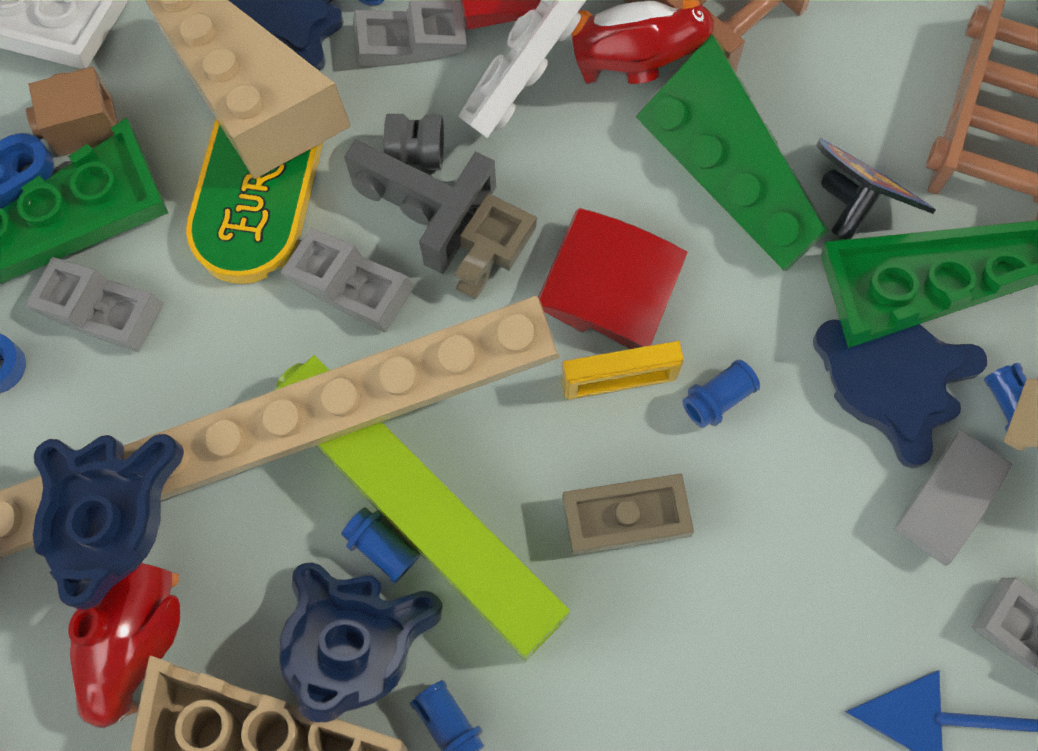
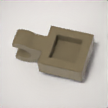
[455,193,537,299]

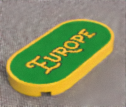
[186,119,323,284]

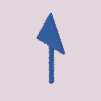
[845,670,1038,751]

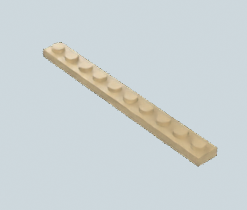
[0,295,560,558]

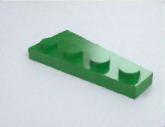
[635,34,828,271]
[0,117,169,284]
[821,220,1038,348]

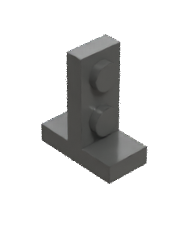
[344,140,496,274]

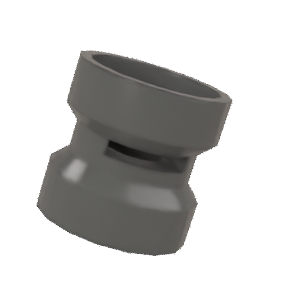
[384,113,444,170]

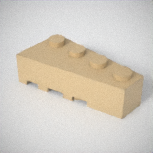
[145,0,351,179]
[130,656,408,751]

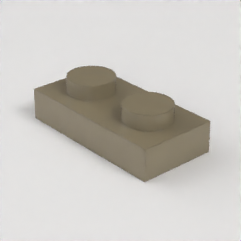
[562,473,694,556]

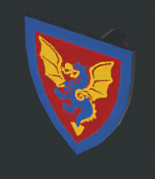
[816,138,936,240]

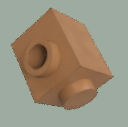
[26,66,118,157]

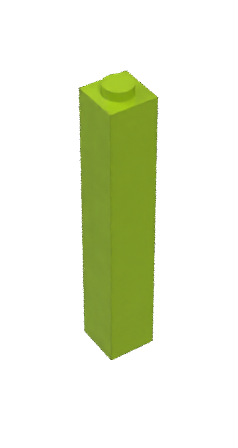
[274,355,570,662]

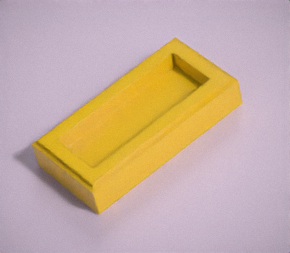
[561,341,684,400]

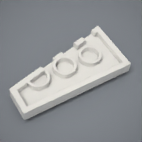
[0,0,129,69]
[458,0,586,138]

